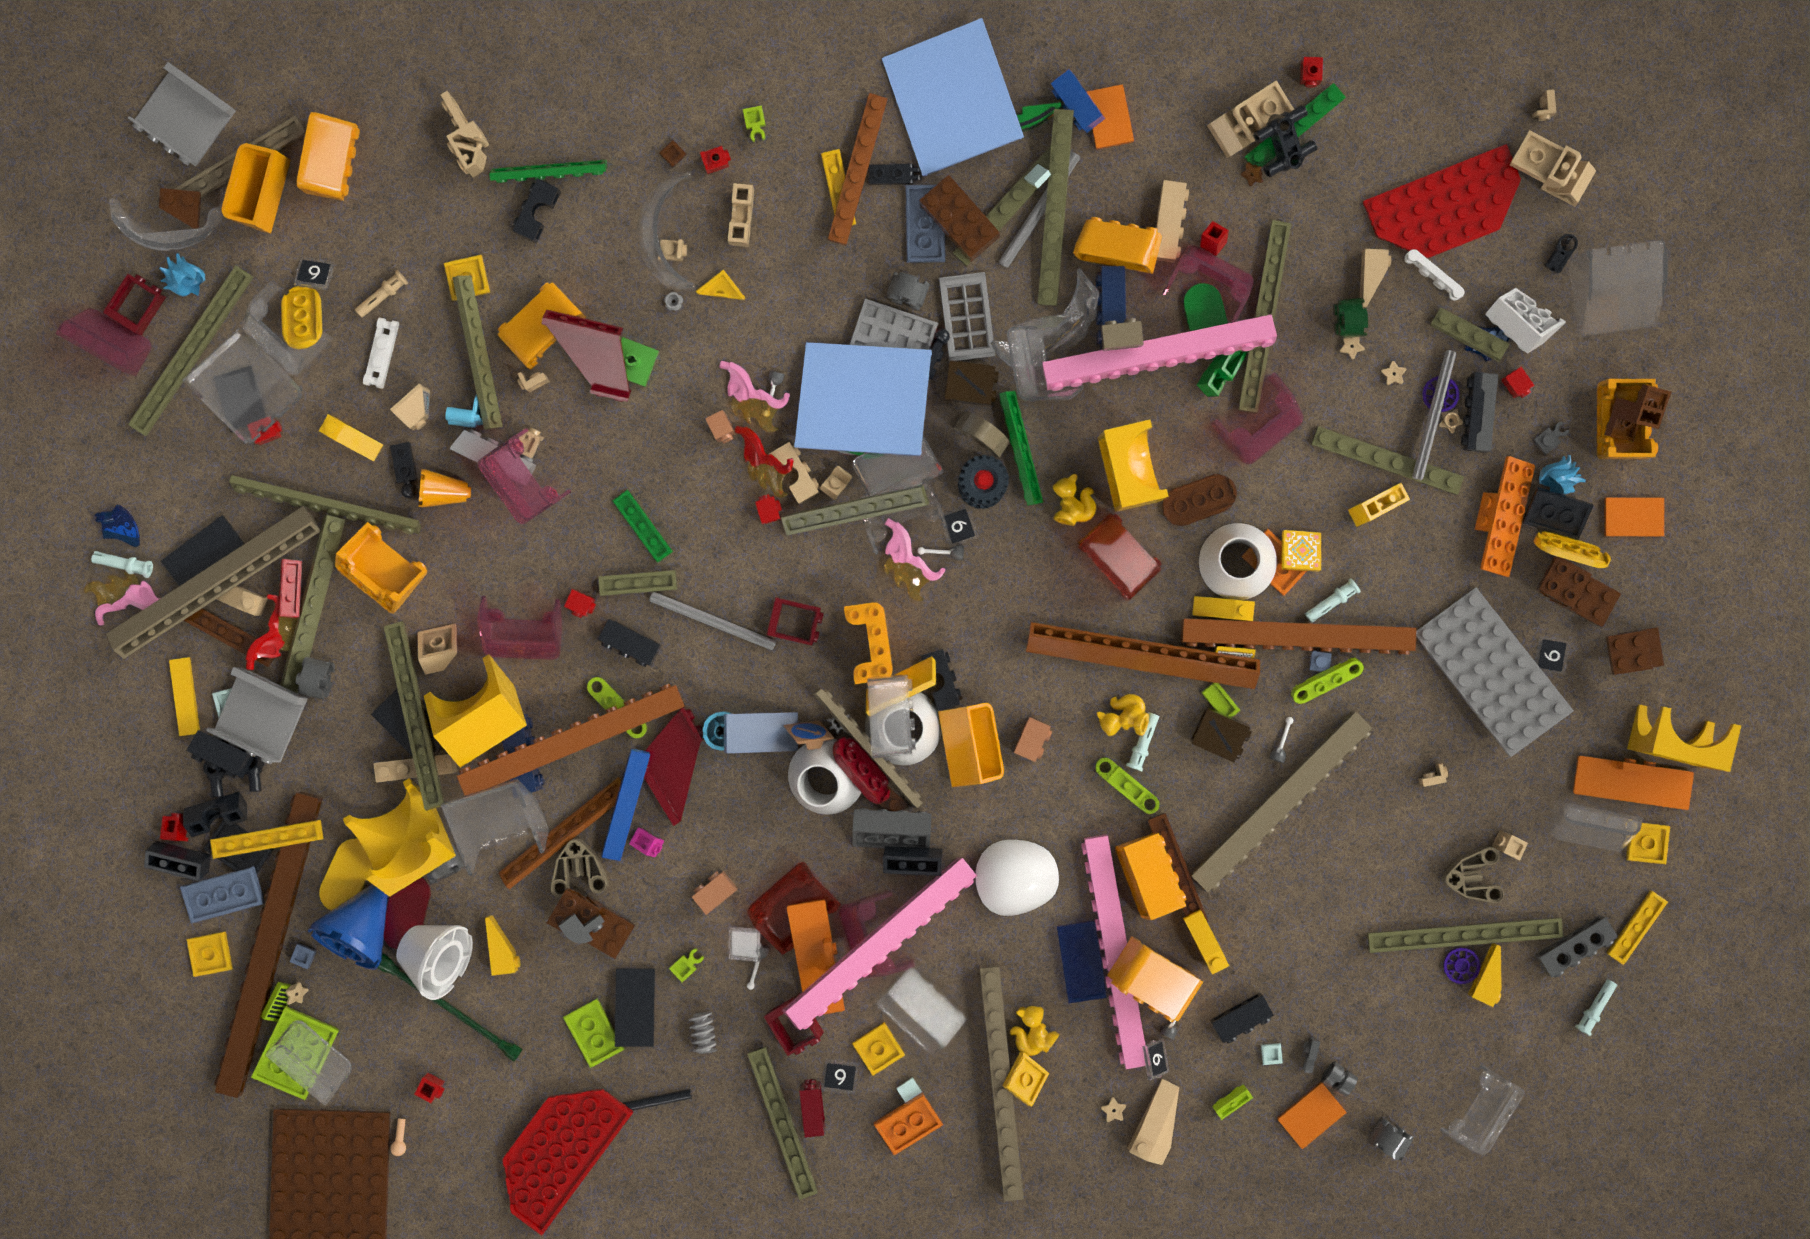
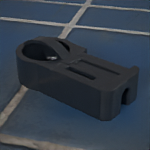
[1544,234,1578,273]

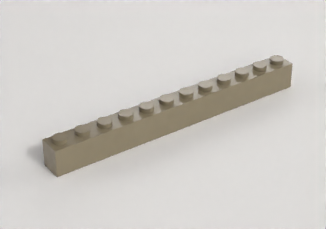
[106,506,320,659]
[1190,711,1372,892]
[979,964,1023,1201]

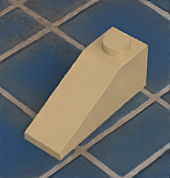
[1360,249,1391,308]
[217,586,268,616]

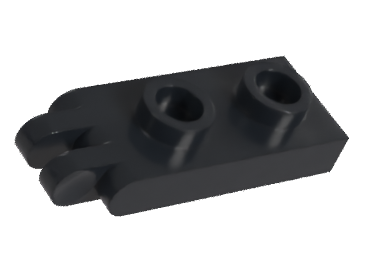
[869,164,921,185]

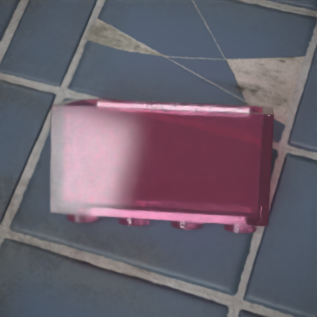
[55,308,152,376]

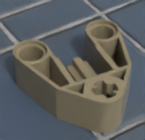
[953,411,1010,458]
[551,838,609,897]
[1442,846,1504,903]

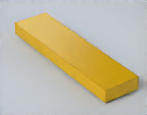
[821,149,856,226]
[169,657,200,736]
[1607,890,1668,965]

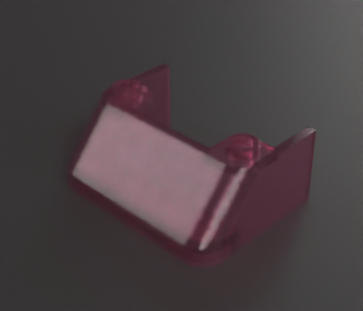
[1162,245,1254,323]
[1211,372,1304,465]
[478,428,571,524]
[477,596,562,660]
[839,889,915,978]

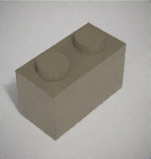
[1100,318,1144,351]

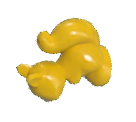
[1053,474,1096,526]
[1097,694,1149,736]
[1010,1006,1060,1056]

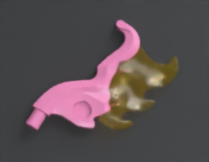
[720,361,790,433]
[884,518,945,601]
[84,572,161,625]

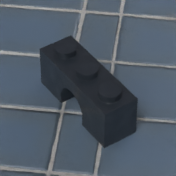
[512,178,561,244]
[921,649,963,711]
[183,791,247,837]

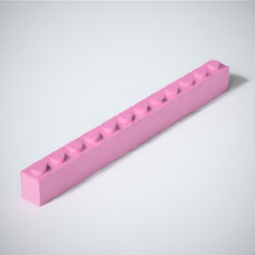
[1042,315,1277,391]
[1081,834,1149,1069]
[782,858,977,1030]

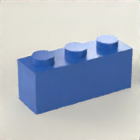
[1051,69,1105,133]

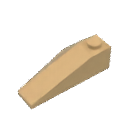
[1127,1079,1179,1165]

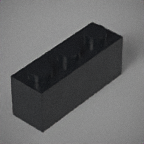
[598,619,662,667]
[186,730,254,779]
[144,841,211,881]
[883,846,943,876]
[1210,993,1274,1044]

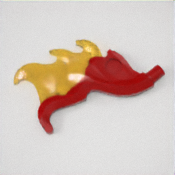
[735,426,794,498]
[245,594,300,670]

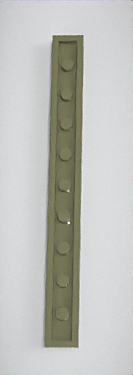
[1038,109,1074,306]
[1238,220,1291,414]
[128,265,254,436]
[229,475,421,535]
[280,514,345,693]
[384,621,445,811]
[1367,917,1563,953]

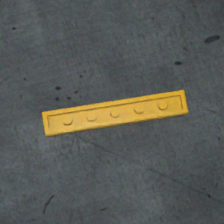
[210,820,324,859]

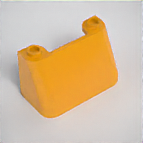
[498,282,586,370]
[335,522,427,614]

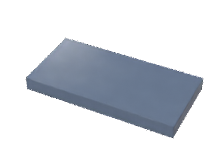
[906,185,945,263]
[724,712,798,753]
[180,866,265,923]

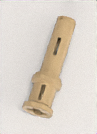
[355,270,408,318]

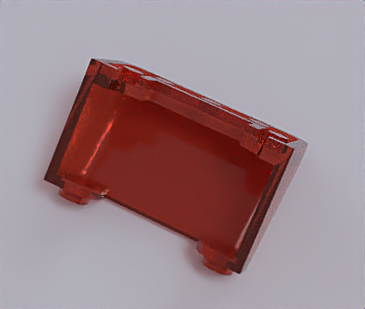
[1075,513,1162,601]
[747,862,841,955]

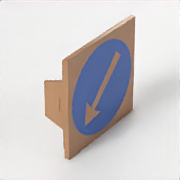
[784,721,834,750]

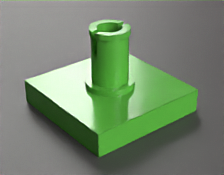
[621,337,659,387]

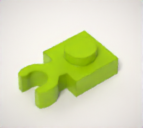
[743,105,766,142]
[669,948,704,982]

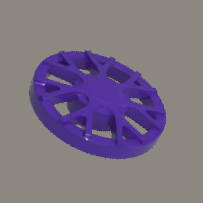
[1422,376,1459,412]
[1443,947,1480,984]

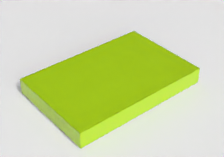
[563,998,625,1068]

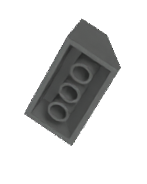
[853,808,931,848]

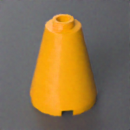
[418,469,471,508]

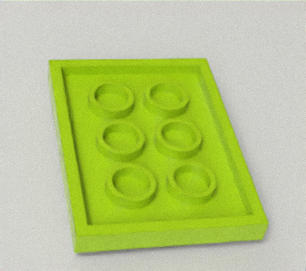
[251,1006,339,1100]

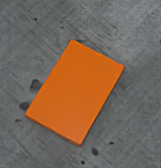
[1087,84,1134,150]
[1604,498,1664,537]
[1241,529,1307,596]
[1277,1082,1347,1149]
[874,1092,943,1155]

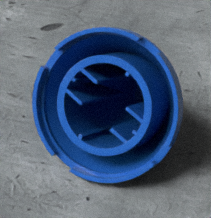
[308,884,388,970]

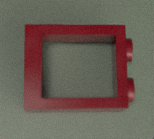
[103,274,166,336]
[767,597,824,646]
[764,993,824,1056]
[799,1079,826,1138]

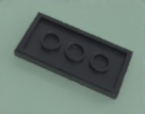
[161,515,245,586]
[371,688,443,757]
[615,968,655,1047]

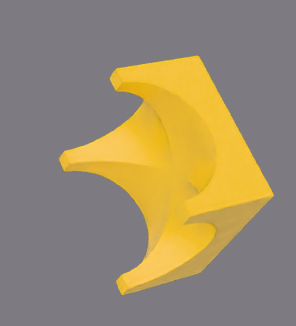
[1627,704,1741,772]
[343,778,456,897]

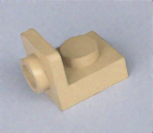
[1532,90,1556,121]
[659,239,687,261]
[517,372,550,393]
[514,427,544,458]
[820,465,852,500]
[1418,763,1448,787]
[1492,830,1528,860]

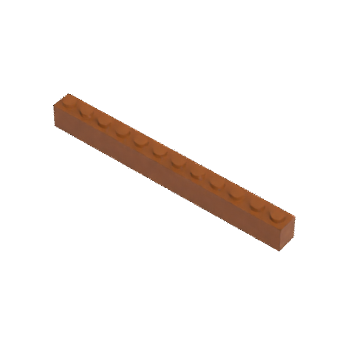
[1181,619,1416,655]
[1026,622,1260,689]
[456,683,685,798]

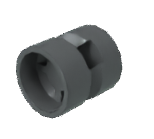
[1321,1061,1358,1098]

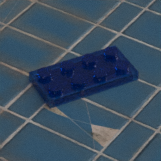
[1056,920,1107,1004]

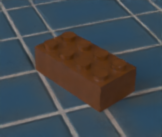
[919,175,1000,262]

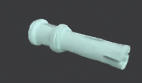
[91,551,153,578]
[1304,578,1361,623]
[1126,712,1160,772]
[1575,979,1617,1036]

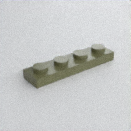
[1430,308,1510,362]
[598,570,677,596]

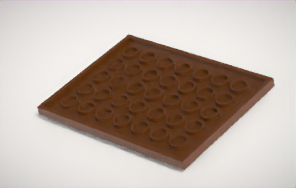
[269,1108,390,1239]

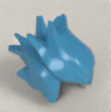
[159,253,205,296]
[1539,455,1586,494]

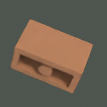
[705,410,736,444]
[1013,717,1052,762]
[692,871,738,915]

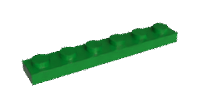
[1244,83,1346,167]
[489,159,607,183]
[999,391,1044,506]

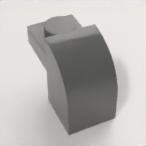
[558,912,605,944]

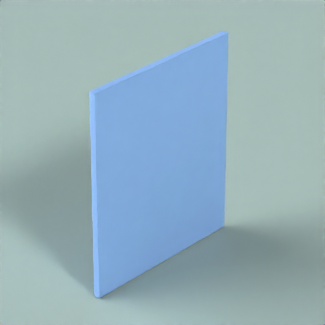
[882,18,1024,177]
[794,342,932,456]

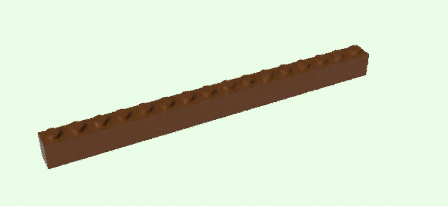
[214,792,323,1098]

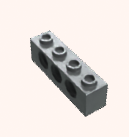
[1535,915,1618,978]

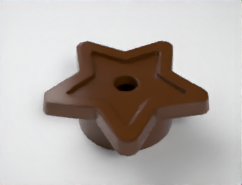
[1241,162,1263,186]

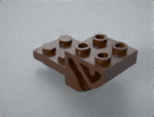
[1536,556,1621,627]
[546,888,635,959]

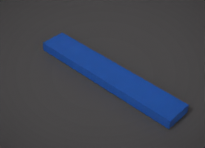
[601,748,650,861]

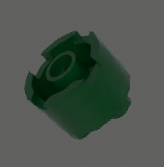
[1333,298,1368,339]

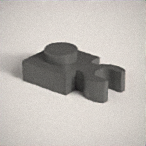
[1533,422,1569,455]
[1302,1037,1320,1073]

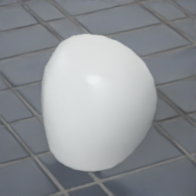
[976,840,1059,916]

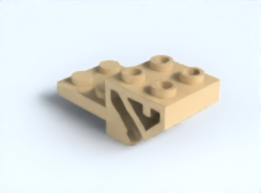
[1207,80,1294,158]
[441,91,489,177]
[1510,130,1596,207]

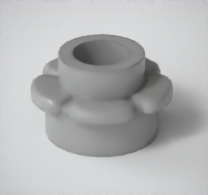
[664,292,683,311]

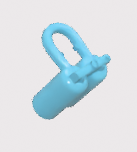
[445,394,483,428]

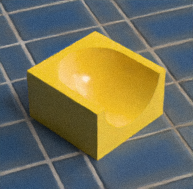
[1098,420,1169,512]
[424,654,527,768]

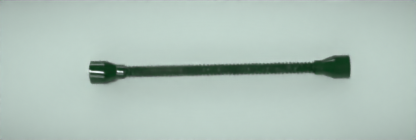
[378,953,523,1062]

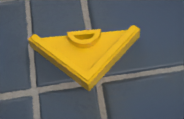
[696,269,745,300]

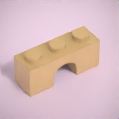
[728,183,755,247]
[770,442,820,505]

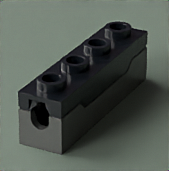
[1461,372,1498,453]

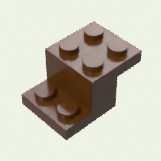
[1604,384,1672,442]
[1606,627,1664,675]

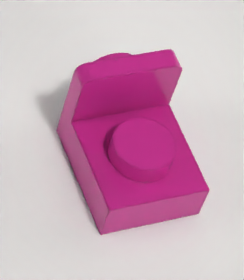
[629,827,664,857]

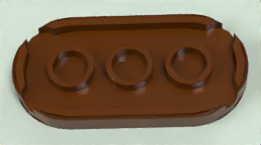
[1162,474,1237,526]

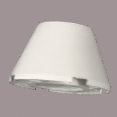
[1199,523,1277,600]
[865,692,942,765]
[788,739,861,814]
[397,925,473,1000]

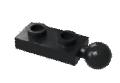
[929,329,950,380]
[390,442,417,498]

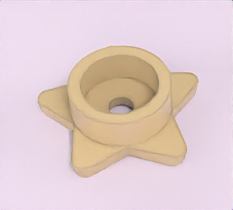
[1340,337,1365,359]
[1381,361,1406,385]
[1439,409,1463,433]
[286,982,309,1005]
[1101,1097,1126,1122]

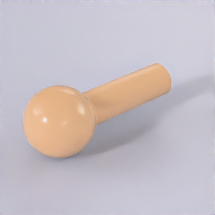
[390,1118,406,1156]

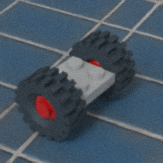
[958,455,1009,509]

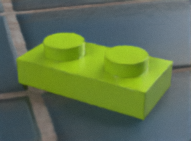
[1212,1084,1253,1120]

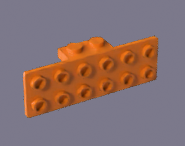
[1475,456,1535,577]
[1573,756,1694,810]
[787,899,845,1016]

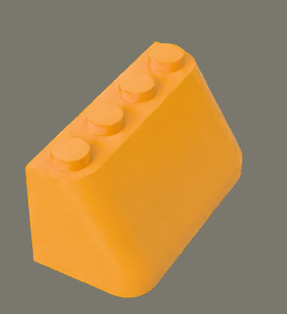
[297,112,360,201]
[221,143,291,234]
[1073,217,1162,274]
[938,703,1004,787]
[1115,833,1186,920]

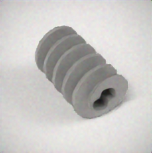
[688,1011,717,1054]

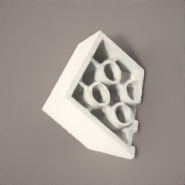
[1485,288,1566,354]

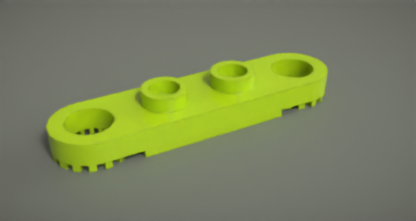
[1291,658,1364,704]
[587,677,647,738]
[1095,757,1160,814]

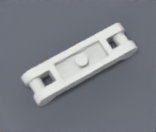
[1404,249,1465,301]
[363,317,399,389]

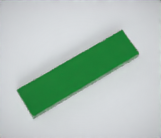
[612,489,673,563]

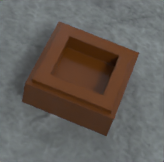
[659,140,687,168]

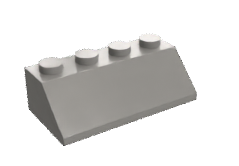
[450,429,536,486]

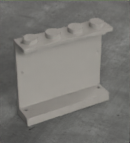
[128,62,236,166]
[206,667,308,764]

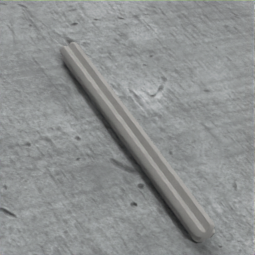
[999,152,1080,268]
[1412,350,1456,480]
[649,592,776,650]

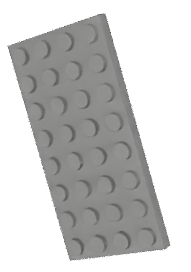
[1416,588,1574,757]

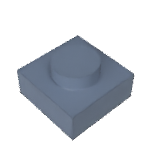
[1309,651,1332,672]
[290,943,317,969]

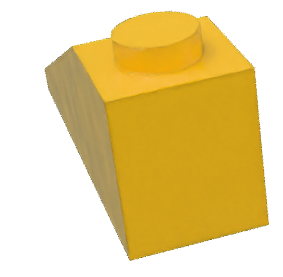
[319,414,383,461]
[1348,483,1410,527]
[1192,596,1255,621]
[1183,910,1229,975]
[485,915,520,976]
[1468,943,1502,1007]

